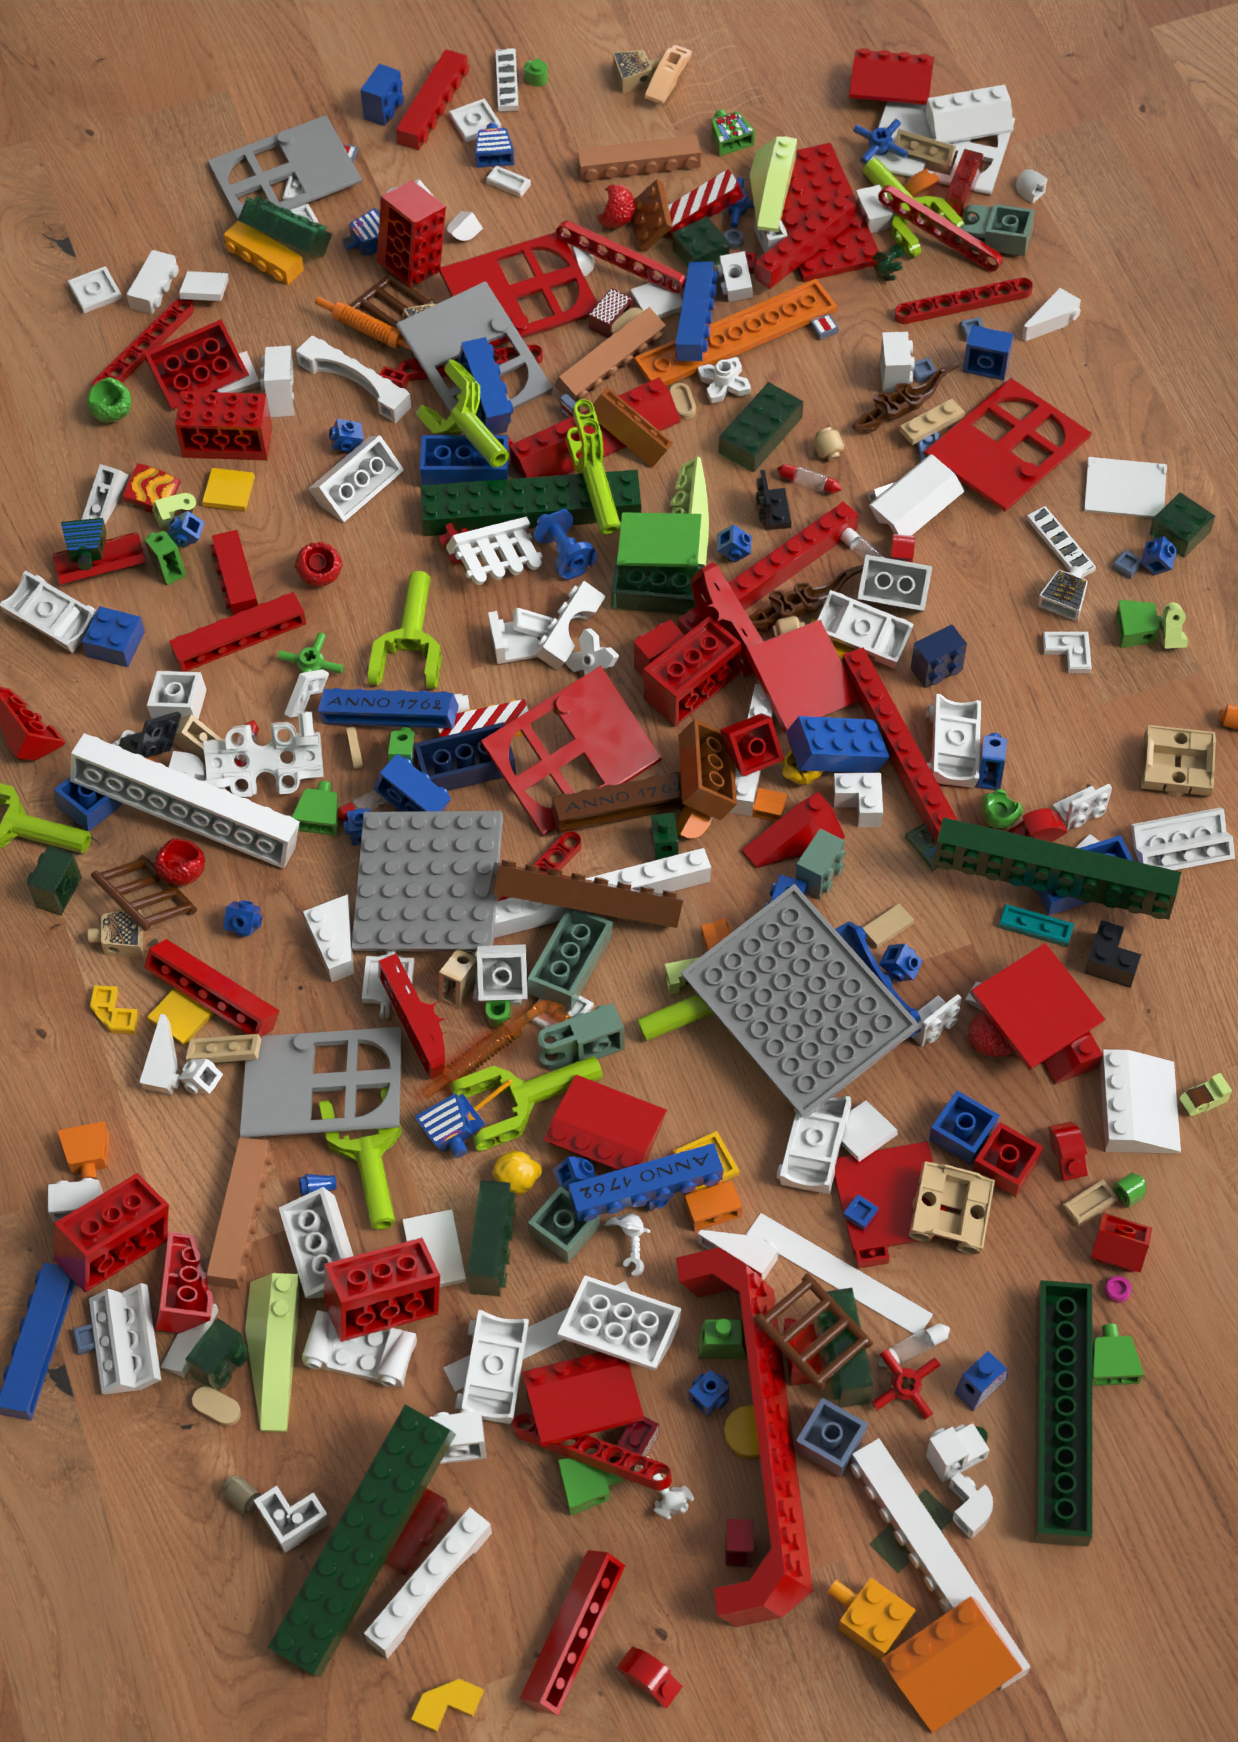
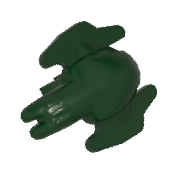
[872,244,904,281]

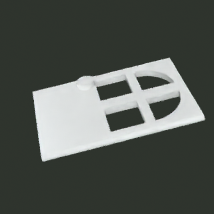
[870,101,1015,195]

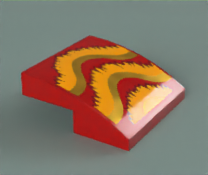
[122,463,181,513]

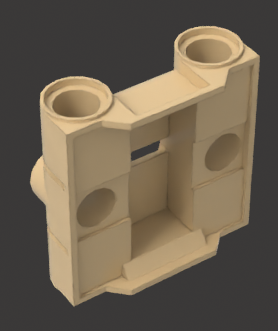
[1141,725,1216,797]
[909,1161,995,1255]

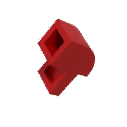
[891,534,915,563]
[1008,808,1068,842]
[1048,1121,1088,1181]
[616,1646,683,1709]

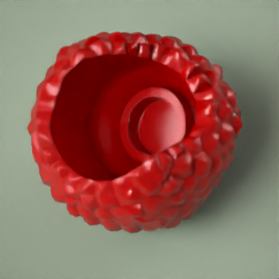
[597,184,635,229]
[294,541,343,587]
[154,838,206,886]
[967,1011,1013,1057]

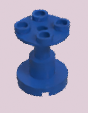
[534,508,597,580]

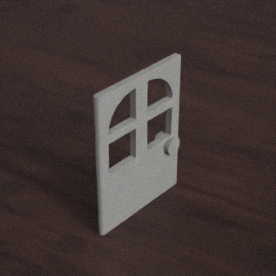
[208,115,362,225]
[396,281,553,413]
[240,1027,403,1138]

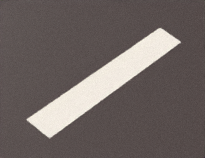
[746,1213,933,1337]
[443,1281,630,1392]

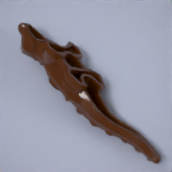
[852,362,959,433]
[749,565,864,631]

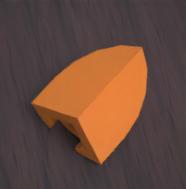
[905,168,940,198]
[676,806,714,838]

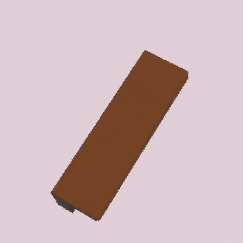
[587,387,673,467]

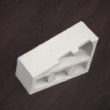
[260,346,295,417]
[303,894,354,982]

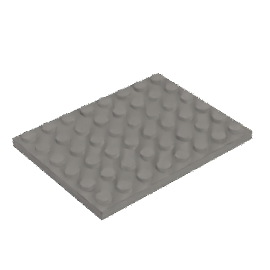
[681,884,920,1119]

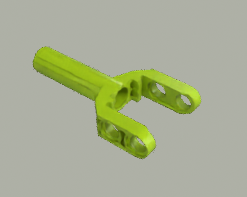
[863,158,964,259]
[416,359,509,468]
[566,399,621,535]
[368,571,442,689]
[0,783,91,854]
[638,994,714,1041]
[450,1056,603,1151]
[319,1087,402,1230]

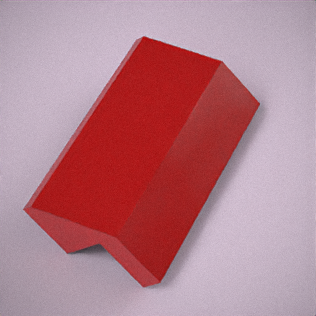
[52,532,146,584]

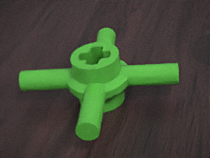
[277,633,344,674]

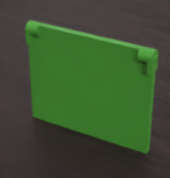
[616,512,702,567]

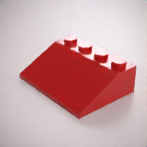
[849,48,934,105]
[144,319,249,410]
[544,1074,667,1170]
[522,1352,644,1447]

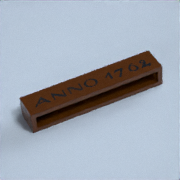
[551,772,686,833]

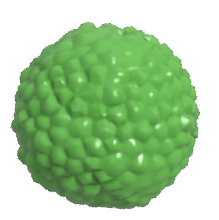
[86,377,132,423]

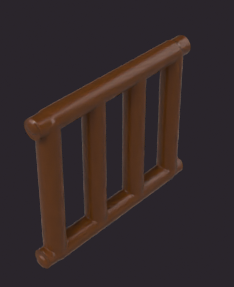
[349,273,436,347]
[91,855,197,931]
[754,1273,873,1391]

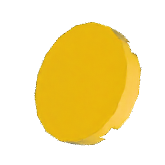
[724,1405,760,1459]

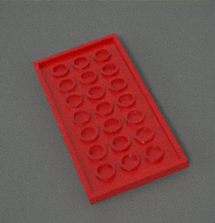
[781,142,879,282]

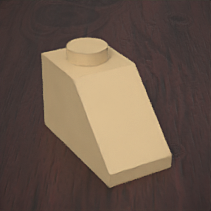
[173,714,221,758]

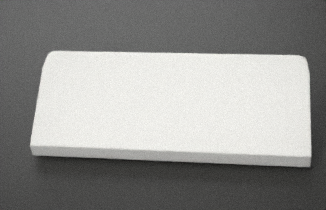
[160,1303,219,1378]

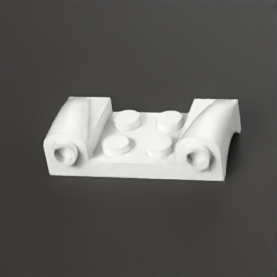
[0,570,97,653]
[817,590,914,669]
[926,694,981,788]
[777,1096,851,1194]
[302,1310,417,1388]
[455,1310,529,1424]

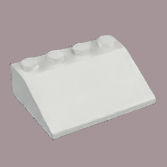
[1100,1049,1181,1153]
[557,1275,681,1371]

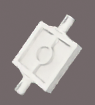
[362,951,415,1019]

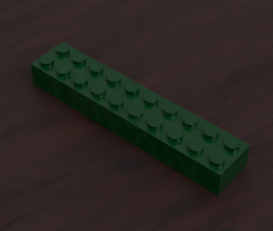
[420,470,641,536]
[934,817,1181,920]
[1034,1280,1092,1547]
[267,1404,456,1677]

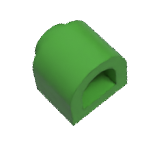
[524,58,548,87]
[486,1000,511,1029]
[1112,1173,1147,1208]

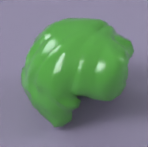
[980,789,1023,829]

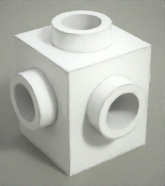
[178,1058,223,1094]

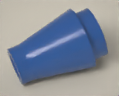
[299,1174,337,1197]

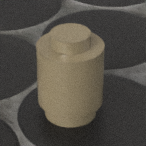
[221,1475,261,1514]

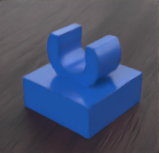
[843,1194,879,1230]

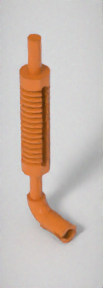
[315,296,412,351]

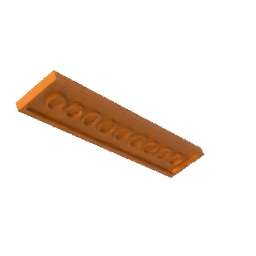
[634,279,837,386]

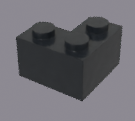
[1084,920,1141,988]

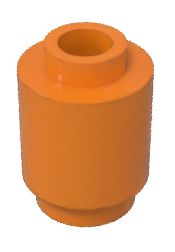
[1218,704,1238,730]

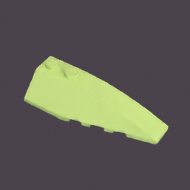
[749,136,797,232]
[655,456,709,579]
[245,1273,302,1432]

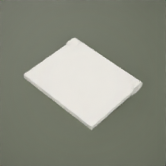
[1084,457,1167,520]

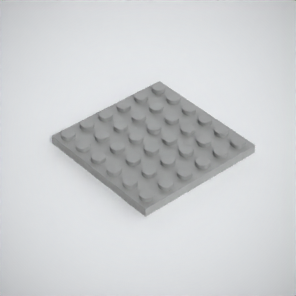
[352,811,503,952]

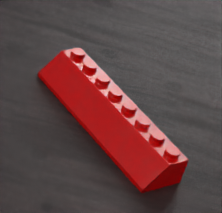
[509,377,681,478]

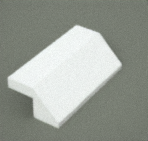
[869,455,964,535]
[1131,807,1235,870]
[89,1283,161,1395]

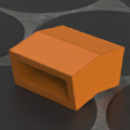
[752,788,787,822]
[701,918,732,951]

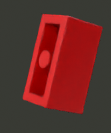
[379,366,409,389]
[854,1243,890,1269]

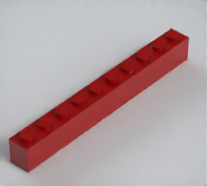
[678,501,858,635]
[842,647,957,845]

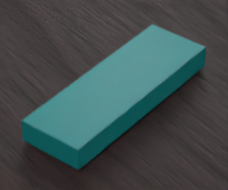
[998,904,1074,947]

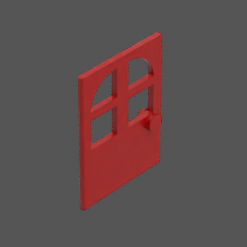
[439,232,598,347]
[923,378,1092,512]
[480,666,662,836]

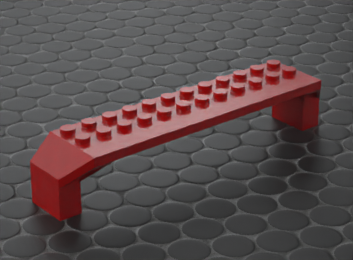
[676,1247,813,1627]

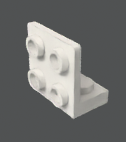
[488,611,539,664]
[1052,784,1112,830]
[911,994,962,1047]

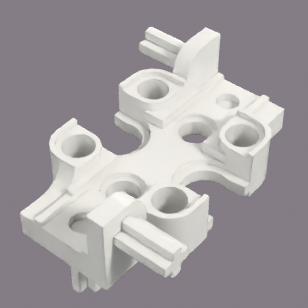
[203,711,324,797]

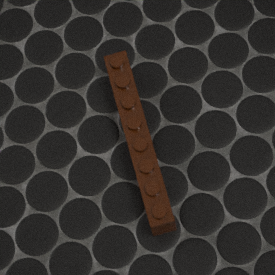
[489,860,683,928]

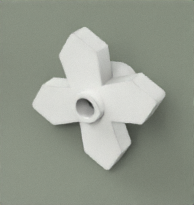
[698,357,751,403]
[566,628,619,675]

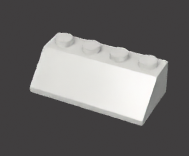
[925,85,1013,143]
[308,435,404,522]
[279,1187,354,1299]

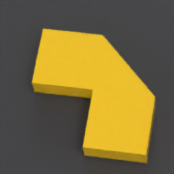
[90,985,139,1034]
[411,1679,485,1732]

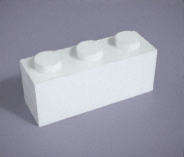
[127,250,179,315]

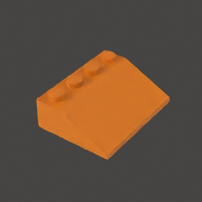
[881,1596,1023,1733]

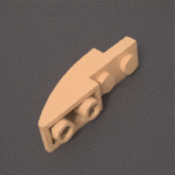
[644,45,692,105]

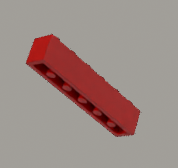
[396,49,469,150]
[755,194,855,289]
[169,592,306,672]
[144,939,280,1037]
[519,1550,626,1715]

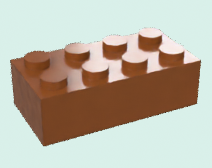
[678,719,737,820]

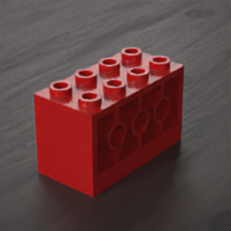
[377,180,446,287]
[175,391,272,461]
[644,616,741,727]
[54,1173,169,1293]
[324,1237,440,1342]

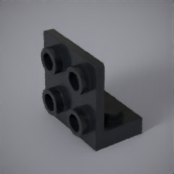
[756,469,792,531]
[119,711,181,758]

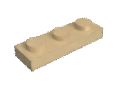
[894,129,957,166]
[900,399,965,445]
[186,1034,262,1063]

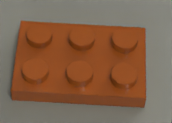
[633,179,673,252]

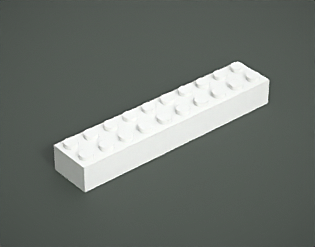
[70,733,300,869]

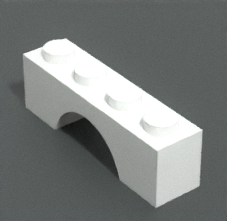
[535,581,605,670]

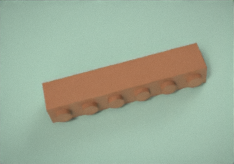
[577,135,701,181]
[554,307,666,401]
[206,1137,274,1289]

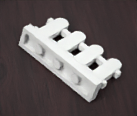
[446,517,543,585]

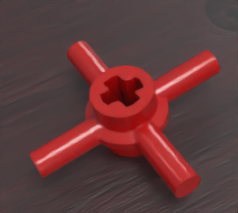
[872,1348,941,1420]

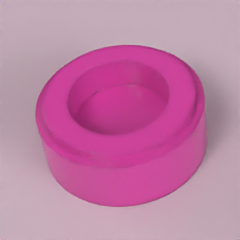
[1104,1276,1131,1303]

